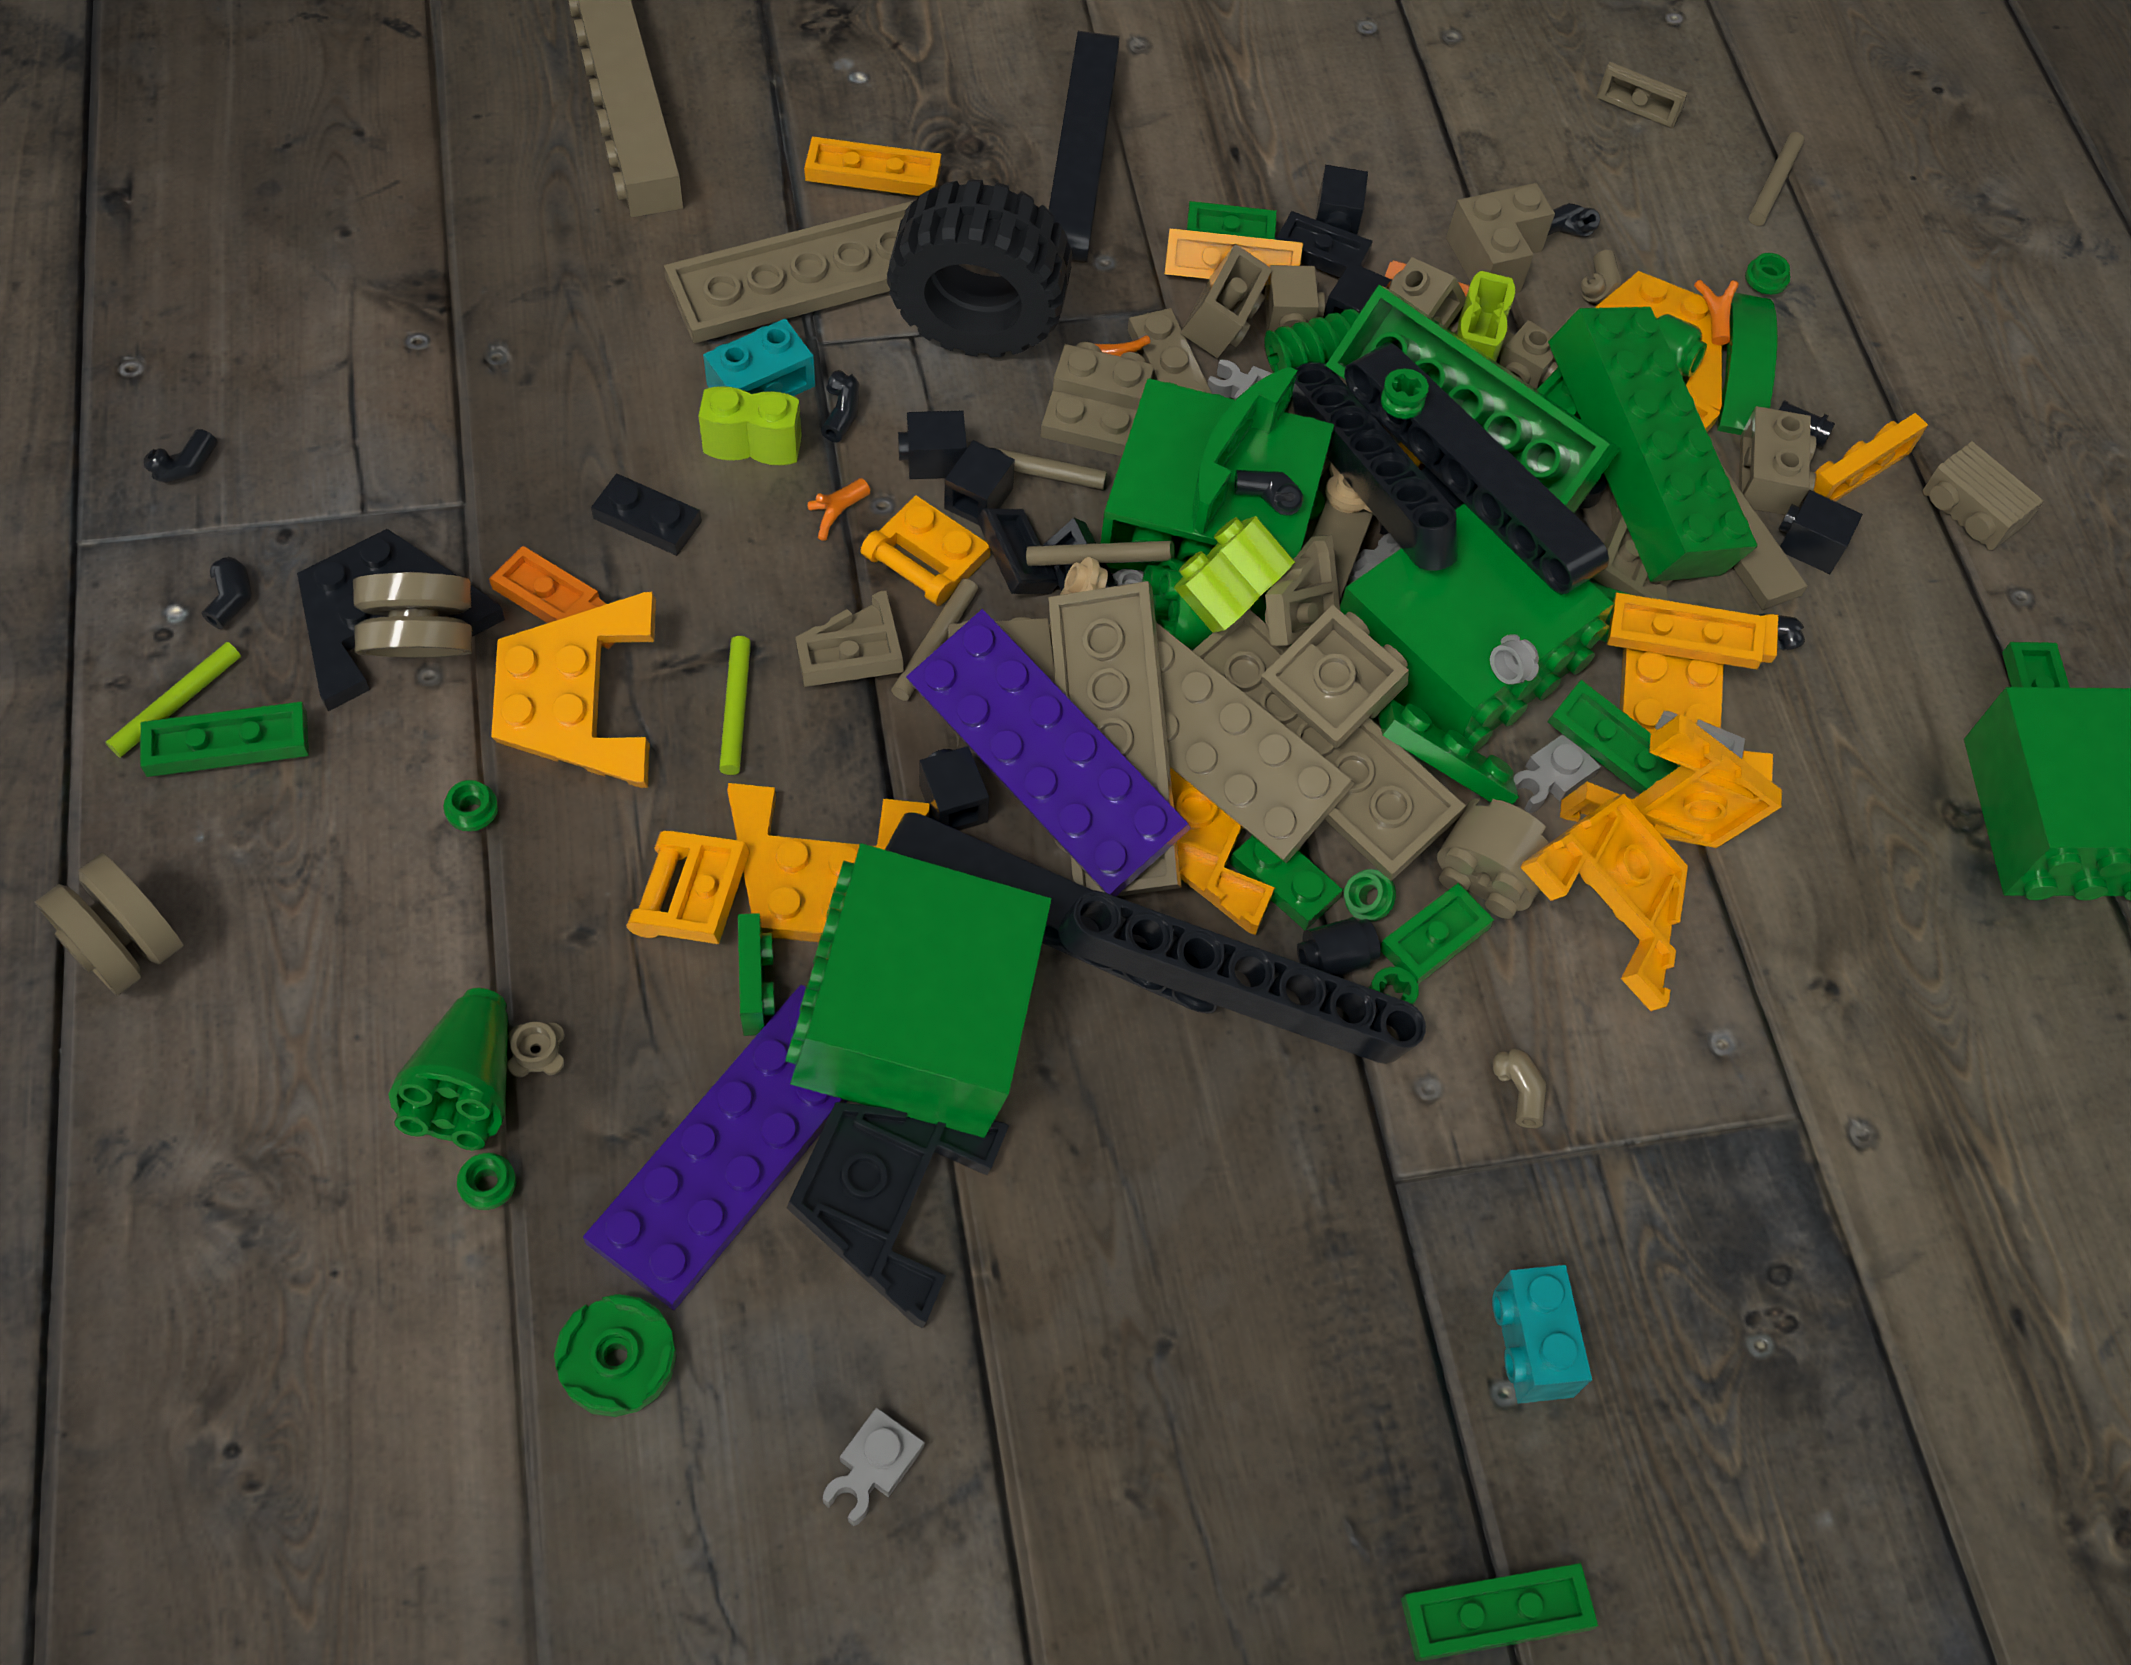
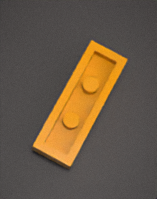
[804,136,942,196]
[1164,228,1303,285]
[1804,413,1928,502]
[1607,592,1767,670]

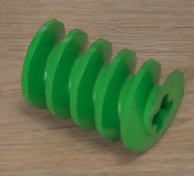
[1264,309,1359,372]

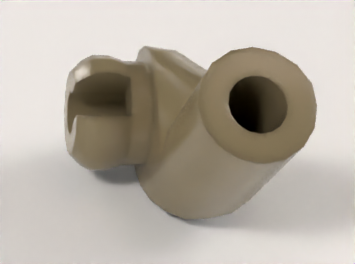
[1581,250,1622,304]
[1493,1048,1547,1128]

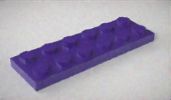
[906,609,1190,896]
[583,984,848,1311]

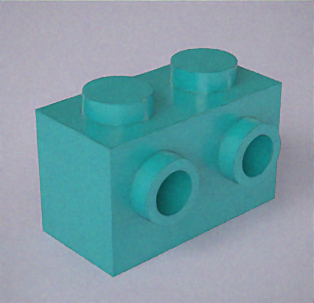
[703,318,815,396]
[1492,1265,1592,1404]

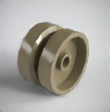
[353,572,473,658]
[35,853,183,996]

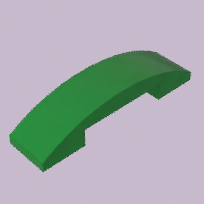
[1717,293,1778,435]
[1192,366,1298,536]

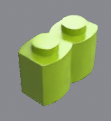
[1457,271,1515,361]
[698,387,802,465]
[1174,516,1295,633]

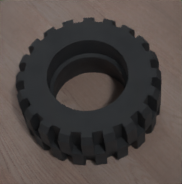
[887,179,1072,358]

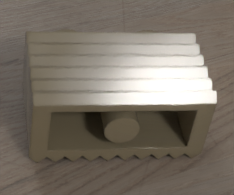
[1923,441,2044,550]

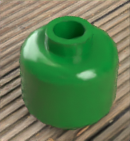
[1657,314,1707,378]

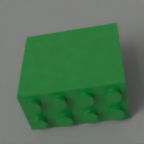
[1100,378,1334,594]
[1340,504,1614,751]
[1964,687,2131,901]
[785,843,1052,1138]

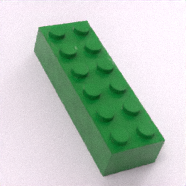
[1325,285,1621,513]
[1548,307,1758,582]

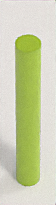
[719,636,751,775]
[105,642,241,758]

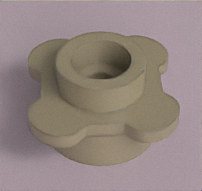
[508,1022,565,1077]

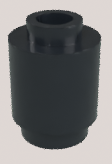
[1297,917,1381,977]

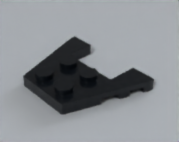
[297,529,505,712]
[787,1102,1009,1328]

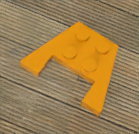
[1595,271,1722,411]
[491,592,656,788]
[1620,614,1778,782]
[1560,714,1782,848]
[1170,768,1275,935]
[727,783,930,942]
[1520,793,1688,1011]

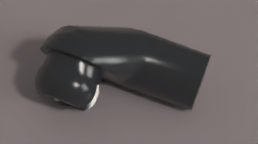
[1547,203,1601,237]
[821,370,860,443]
[144,429,218,483]
[1234,470,1303,515]
[202,557,252,630]

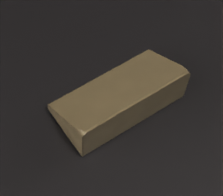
[1596,62,1688,129]

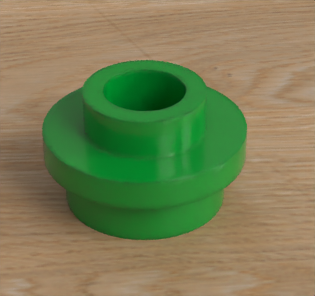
[1745,253,1791,295]
[443,780,498,831]
[1344,869,1396,922]
[457,1153,516,1210]

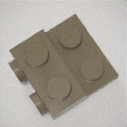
[1040,342,1154,456]
[1261,604,1409,749]

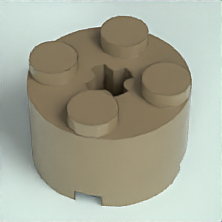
[1437,798,1556,919]

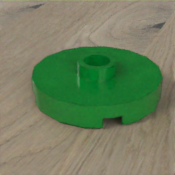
[554,1294,677,1417]

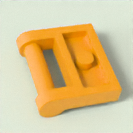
[860,495,991,606]
[626,831,750,944]

